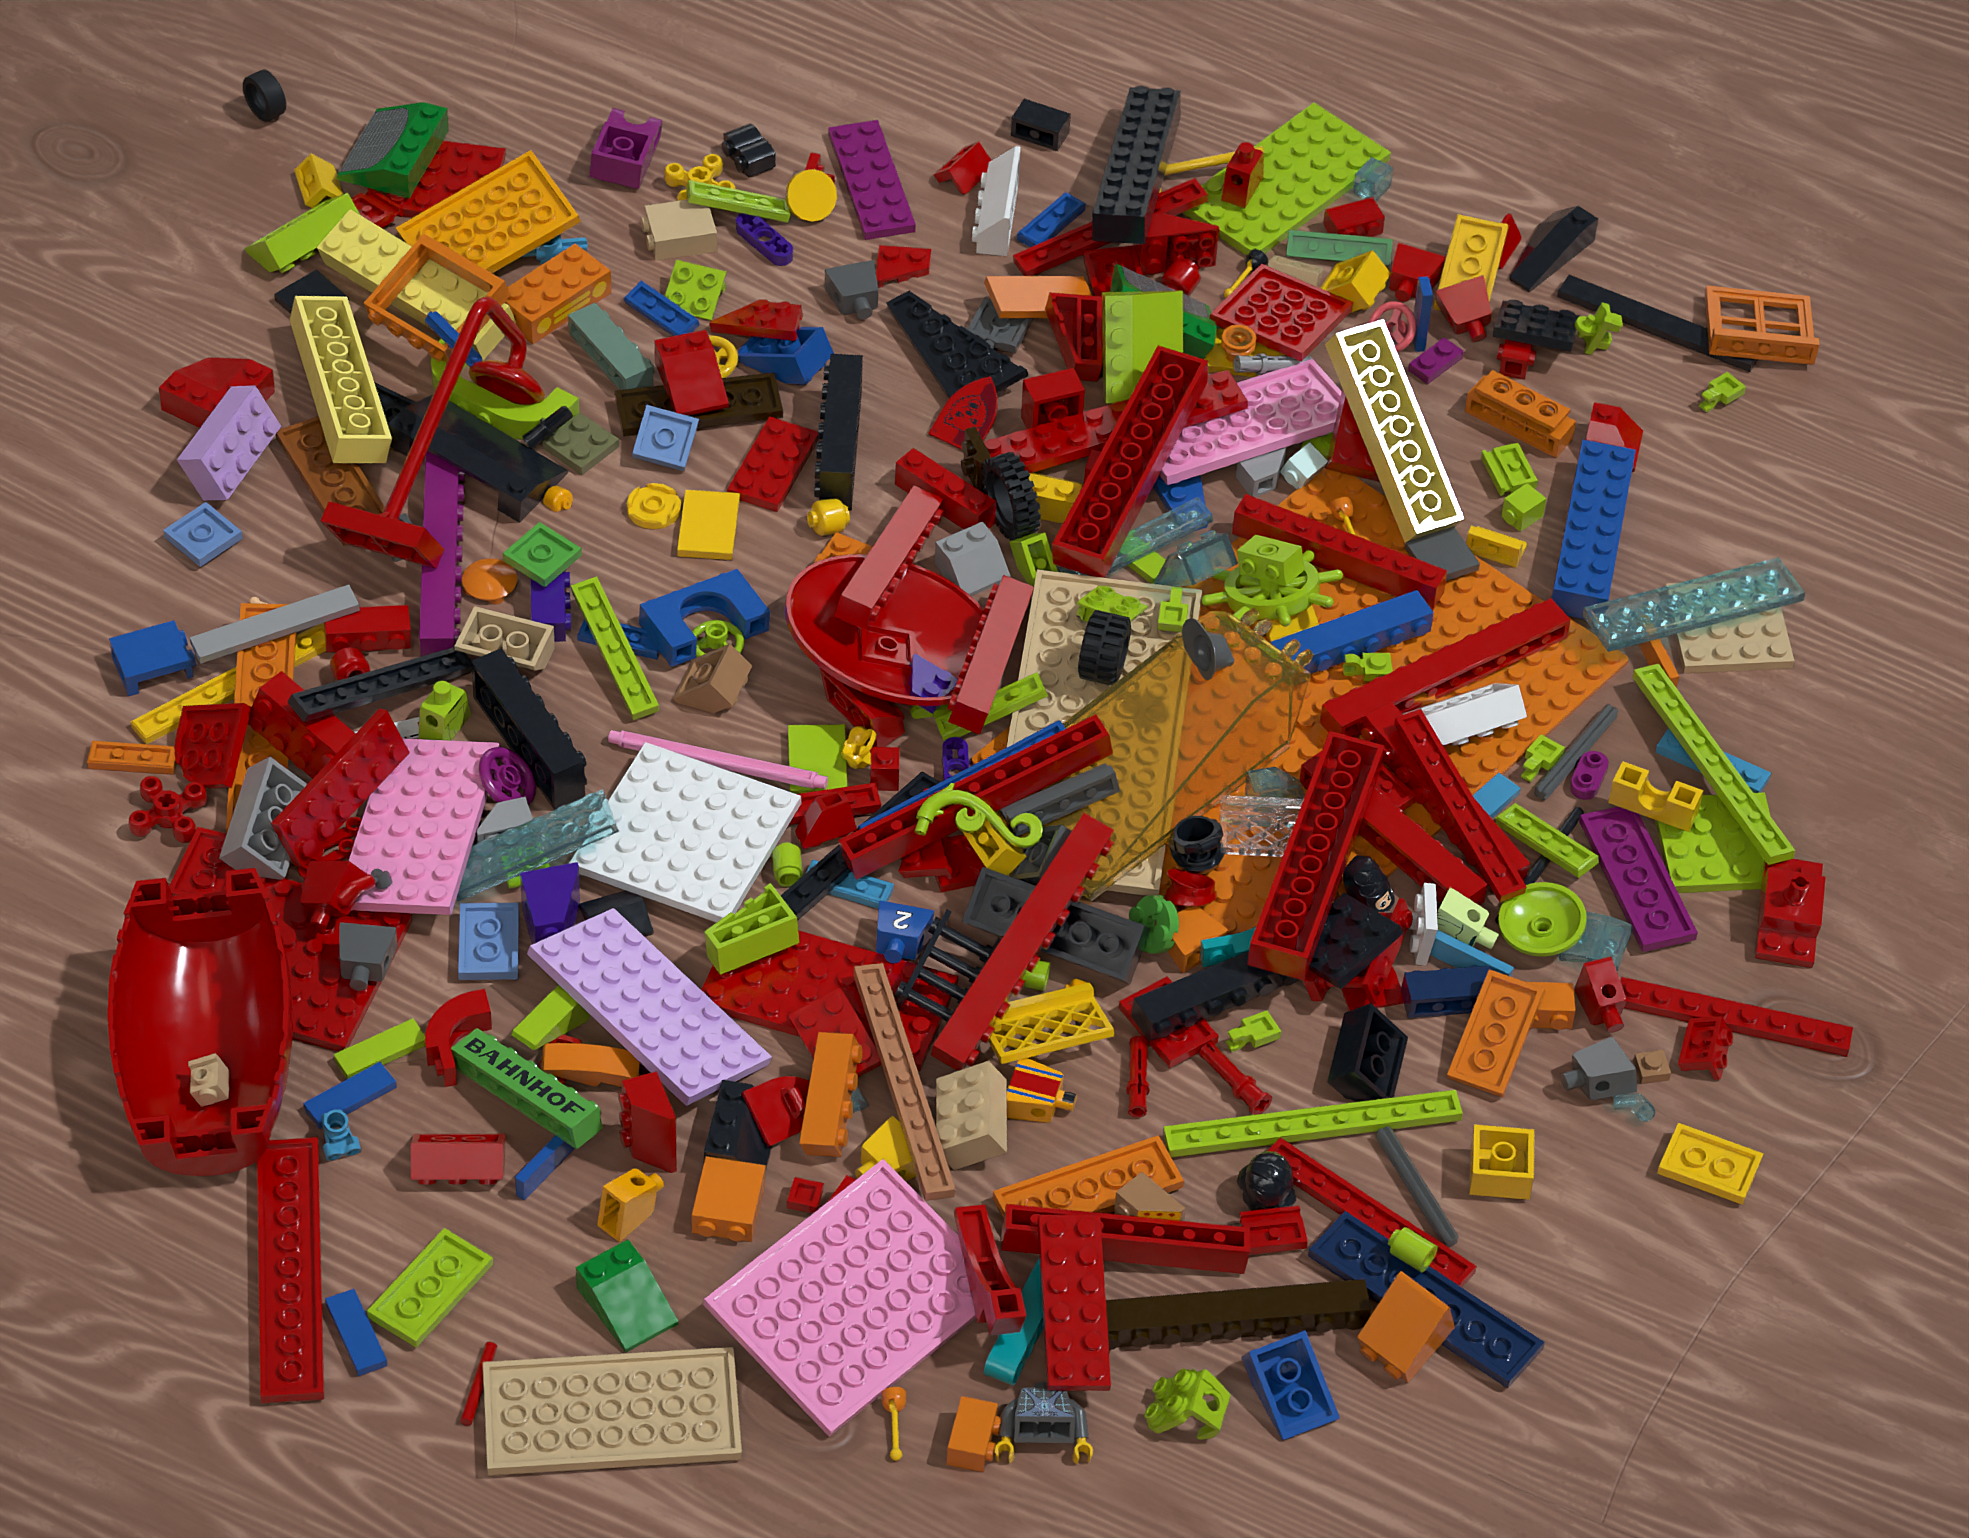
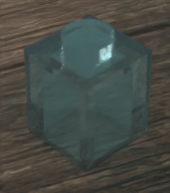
[1353,157,1393,202]

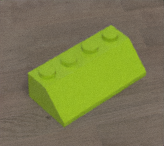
[244,192,360,273]

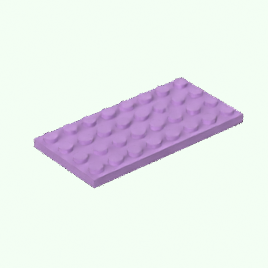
[527,908,772,1106]

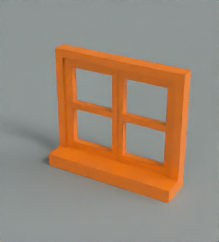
[1704,285,1820,365]

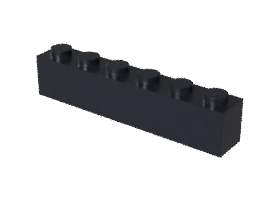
[1131,951,1299,1042]

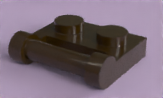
[961,427,991,493]

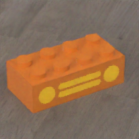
[504,243,612,344]

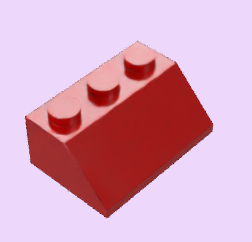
[819,668,905,747]
[618,1071,677,1173]
[411,1134,506,1185]

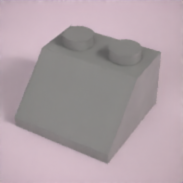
[935,522,1010,596]

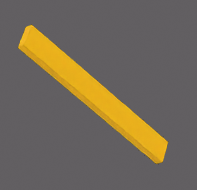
[130,623,326,744]

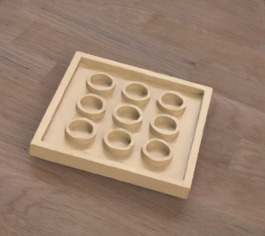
[1664,579,1794,673]

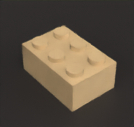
[936,1061,1007,1170]

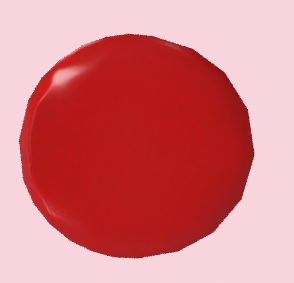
[1164,869,1217,907]

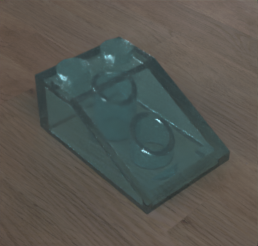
[1154,530,1238,586]

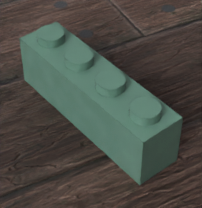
[568,303,655,390]

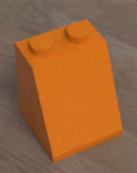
[1357,1271,1455,1383]

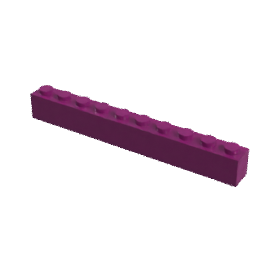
[419,451,465,656]

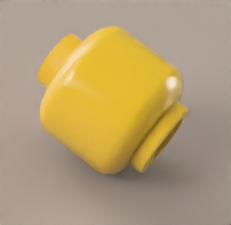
[807,499,850,536]

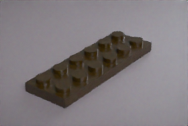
[615,372,783,437]

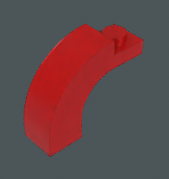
[425,989,492,1087]

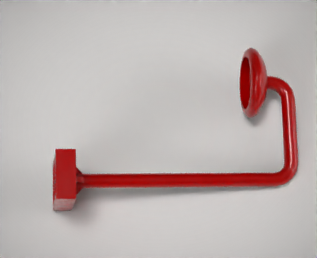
[320,296,545,569]

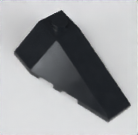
[1509,206,1599,293]

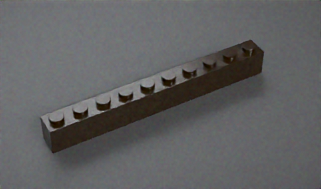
[1106,1279,1371,1350]

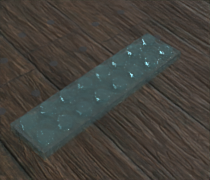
[1582,557,1805,652]

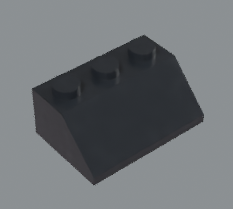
[1327,1003,1408,1102]
[704,1079,773,1170]

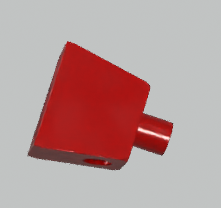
[1221,142,1264,208]
[1389,243,1446,302]
[1435,275,1492,342]
[1574,956,1626,1033]

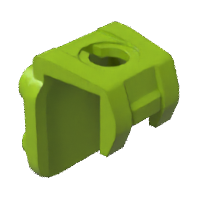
[1144,1368,1231,1440]

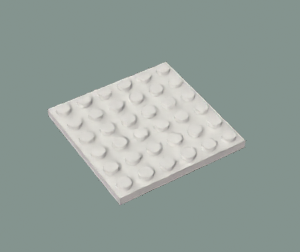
[570,742,801,922]

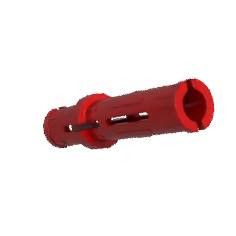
[1126,1036,1150,1118]

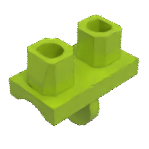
[1575,303,1623,355]

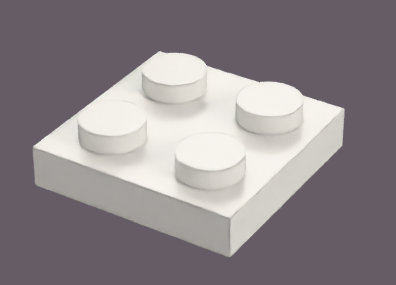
[1409,883,1438,966]

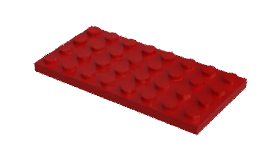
[701,930,959,1072]

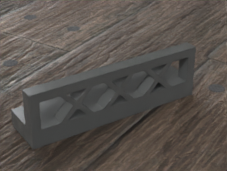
[1001,763,1120,837]

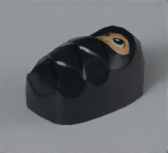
[1343,855,1395,913]

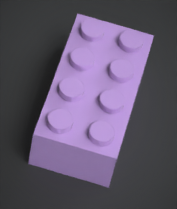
[177,386,281,501]

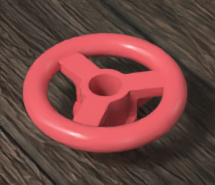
[1369,301,1416,353]

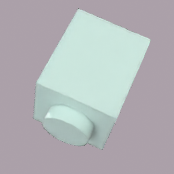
[1280,442,1328,489]

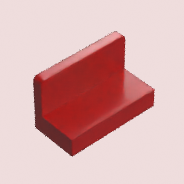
[933,142,992,195]

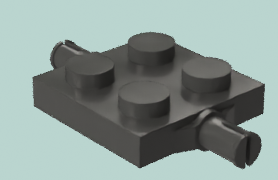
[967,297,1034,354]

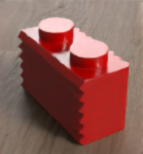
[1323,197,1385,237]

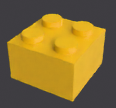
[1469,1124,1534,1200]

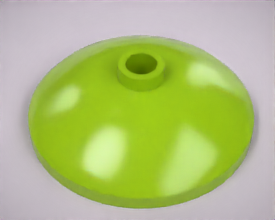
[1499,882,1587,957]

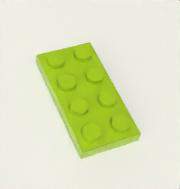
[367,1228,493,1348]

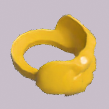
[841,726,876,769]

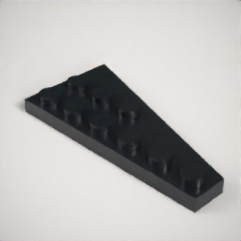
[886,291,1029,399]

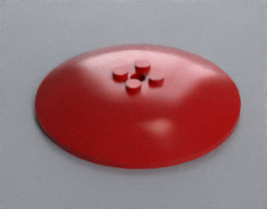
[784,554,984,706]

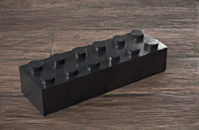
[814,353,863,511]
[471,648,587,811]
[962,867,1150,984]

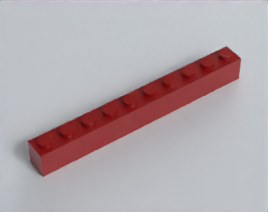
[1320,598,1571,737]
[839,714,1113,880]
[931,813,1115,1071]

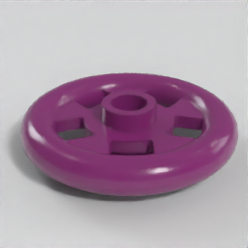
[479,747,536,805]

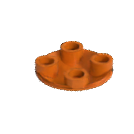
[462,558,517,605]

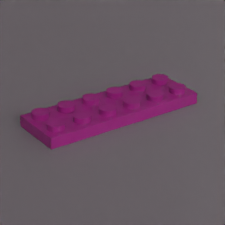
[828,120,916,240]
[1579,806,1698,952]

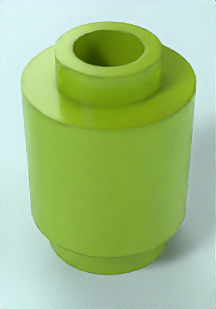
[772,842,803,887]

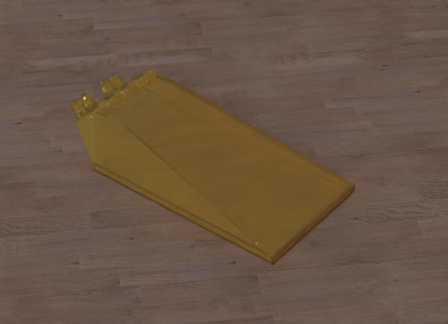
[995,608,1314,901]

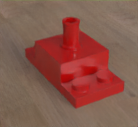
[1755,858,1826,968]

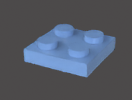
[632,405,699,471]
[163,502,243,567]

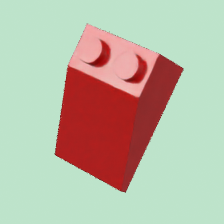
[654,330,729,416]

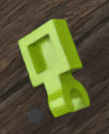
[1699,372,1746,412]
[1157,587,1189,633]
[1342,653,1393,681]
[1521,734,1565,782]
[1226,1010,1282,1052]

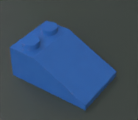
[737,327,834,385]
[1241,1330,1340,1441]

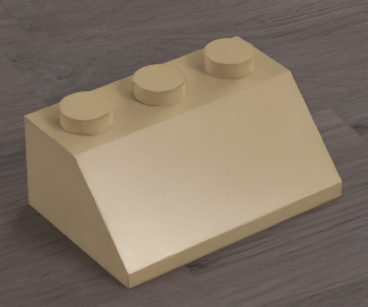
[454,606,555,670]

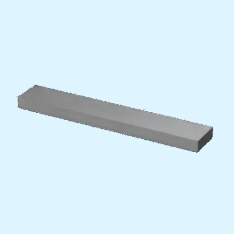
[190,585,360,664]

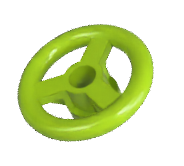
[692,620,744,657]

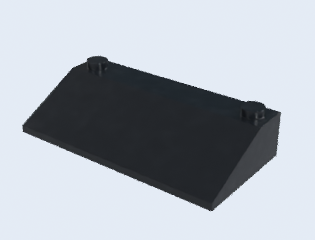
[388,395,568,523]

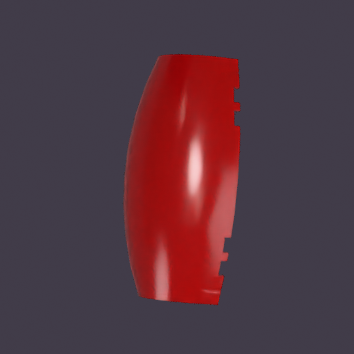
[107,868,293,1176]

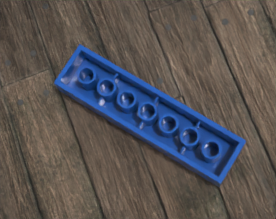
[1551,439,1636,623]

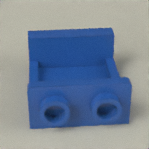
[109,620,196,697]

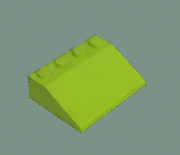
[1102,291,1183,403]

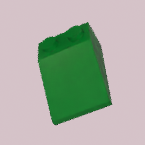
[576,1239,678,1353]

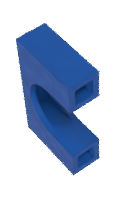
[639,569,770,667]

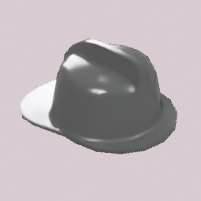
[1182,618,1234,680]

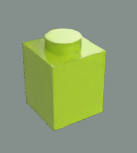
[1501,483,1547,532]

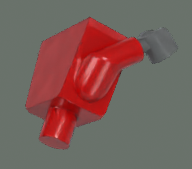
[300,861,392,930]

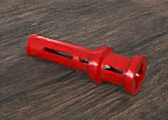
[1199,1042,1272,1115]

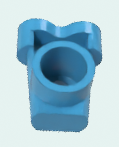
[321,1109,361,1161]

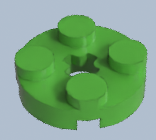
[1129,895,1179,954]

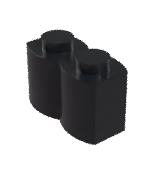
[721,123,776,177]

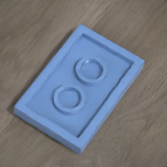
[458,903,519,980]

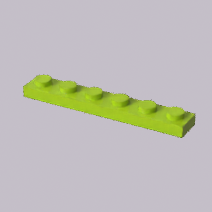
[571,576,659,721]

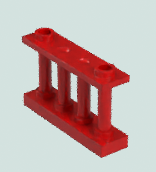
[1303,898,1413,1004]

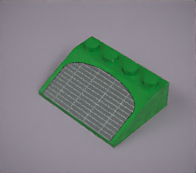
[337,102,449,198]
[1110,264,1217,359]

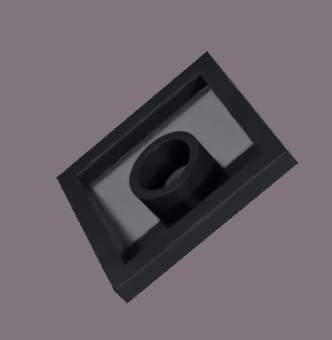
[579,890,654,937]

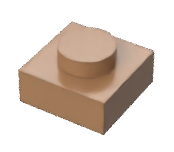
[1633,1050,1671,1084]

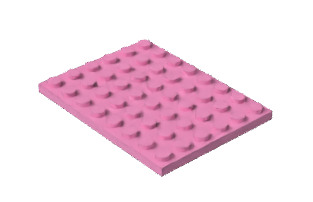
[703,1159,976,1437]

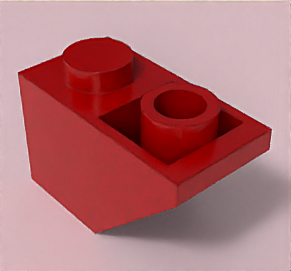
[795,788,857,849]

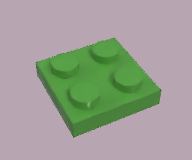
[503,522,582,587]

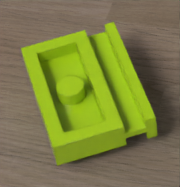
[1481,443,1538,496]

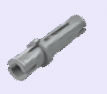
[1233,353,1312,375]

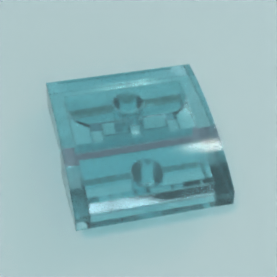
[1557,912,1633,971]

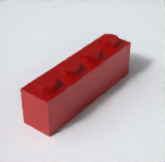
[895,448,996,529]

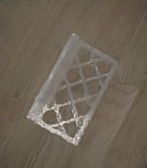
[1219,795,1304,857]

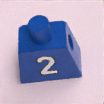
[876,900,934,963]

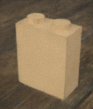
[641,200,717,260]

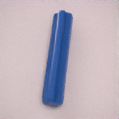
[425,311,482,367]

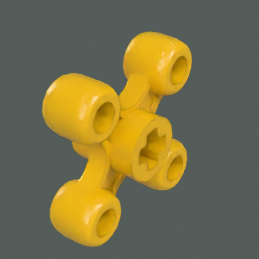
[664,154,736,201]

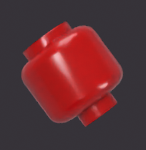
[1162,259,1201,296]
[330,647,370,681]

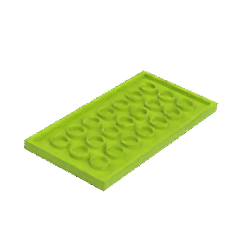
[1182,102,1391,255]

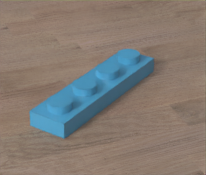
[1655,728,1771,793]

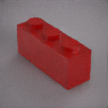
[324,605,411,653]

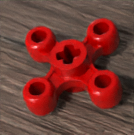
[129,776,207,843]

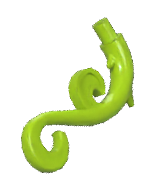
[915,783,1043,848]

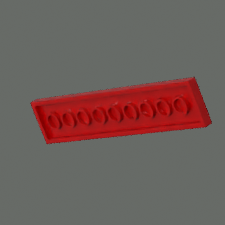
[984,370,1248,473]
[257,1137,324,1403]

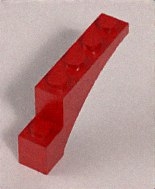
[954,1204,1026,1336]

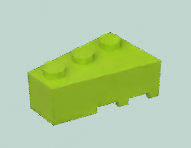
[704,883,799,975]

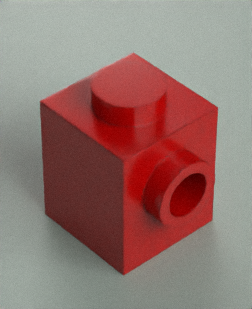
[1497,339,1536,380]

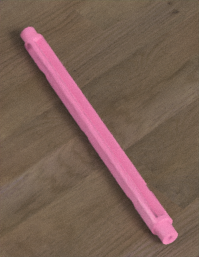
[608,730,828,789]

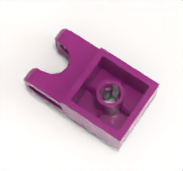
[589,108,663,189]

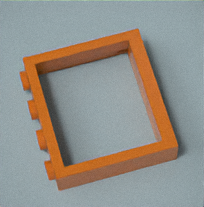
[364,233,510,363]

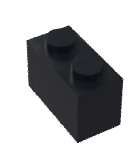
[1011,98,1071,152]

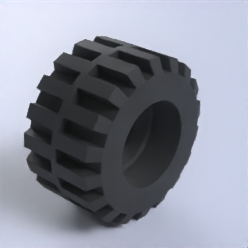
[1078,610,1131,686]

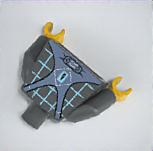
[995,1382,1093,1464]

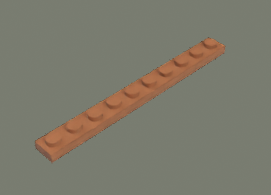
[853,963,956,1201]

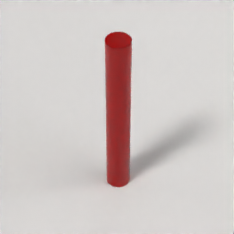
[460,1342,497,1426]

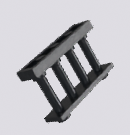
[894,909,1002,1024]

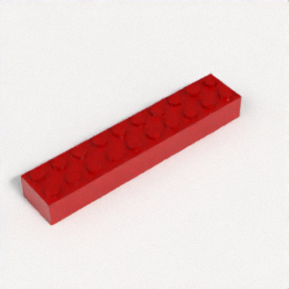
[1052,345,1208,578]
[1247,731,1385,980]

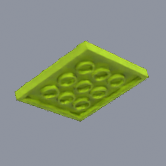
[1655,792,1770,893]

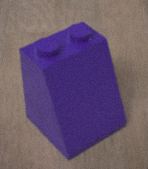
[520,862,580,945]

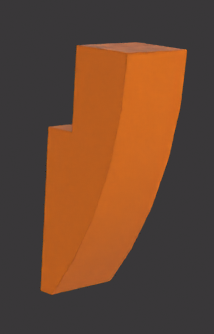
[541,1043,639,1087]

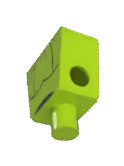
[418,681,471,741]

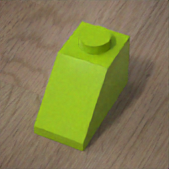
[1009,533,1058,591]

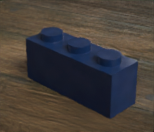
[1401,966,1491,1018]

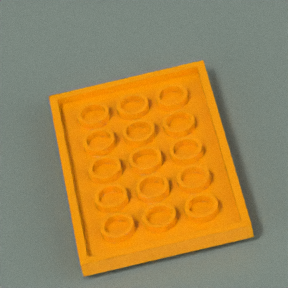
[396,150,581,273]

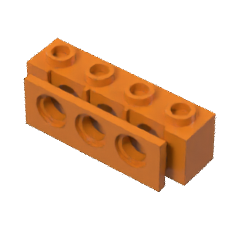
[1465,370,1576,458]

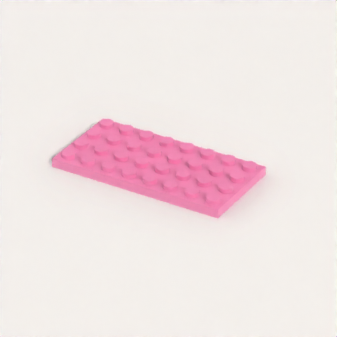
[1159,359,1342,485]
[349,739,500,915]

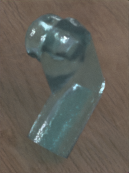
[1614,1093,1655,1122]

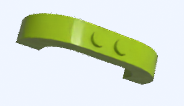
[431,339,580,440]

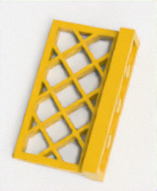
[988,982,1114,1064]

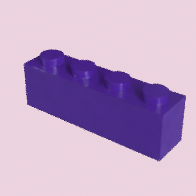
[531,566,571,642]

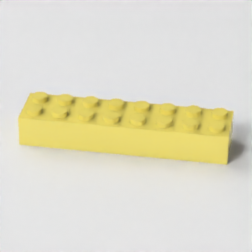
[317,209,516,361]
[290,296,392,464]
[1325,319,1464,542]

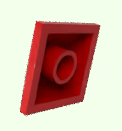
[1586,402,1643,472]

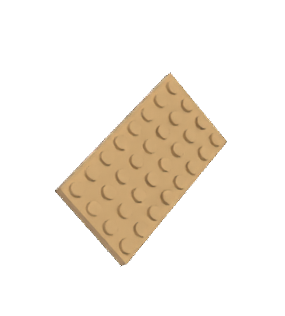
[483,1347,742,1475]

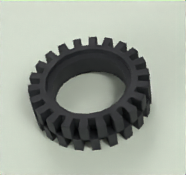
[981,452,1041,540]

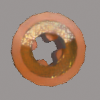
[1221,325,1256,362]

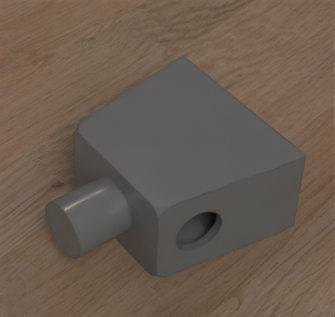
[824,260,878,319]
[339,922,397,991]
[1561,1037,1637,1100]

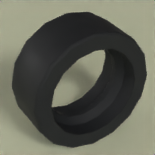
[243,69,286,122]

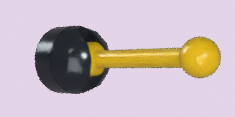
[1224,249,1268,298]

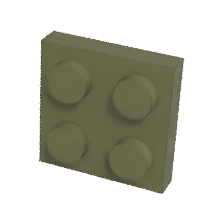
[542,413,620,475]

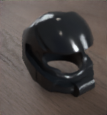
[1167,816,1224,875]

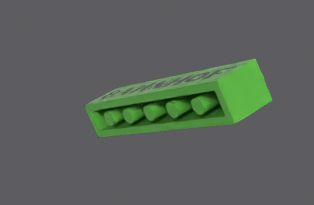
[451,1028,603,1149]

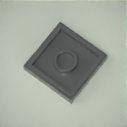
[1405,526,1480,581]

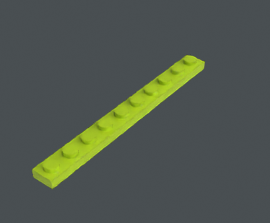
[1632,664,1795,865]
[1163,1090,1463,1157]

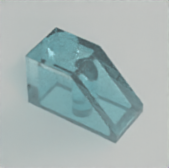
[1245,766,1305,815]

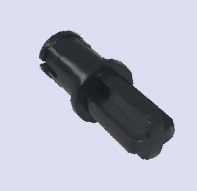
[522,406,573,449]

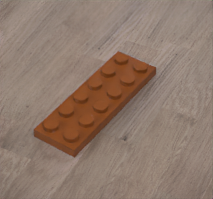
[276,416,385,546]

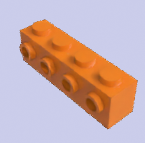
[799,1032,862,1157]

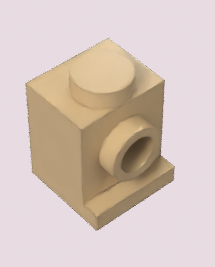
[188,1053,230,1107]

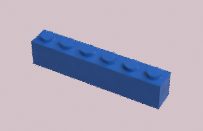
[1269,590,1434,683]

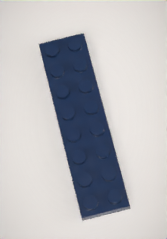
[1308,1211,1545,1389]

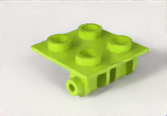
[665,260,727,321]
[1077,586,1148,627]

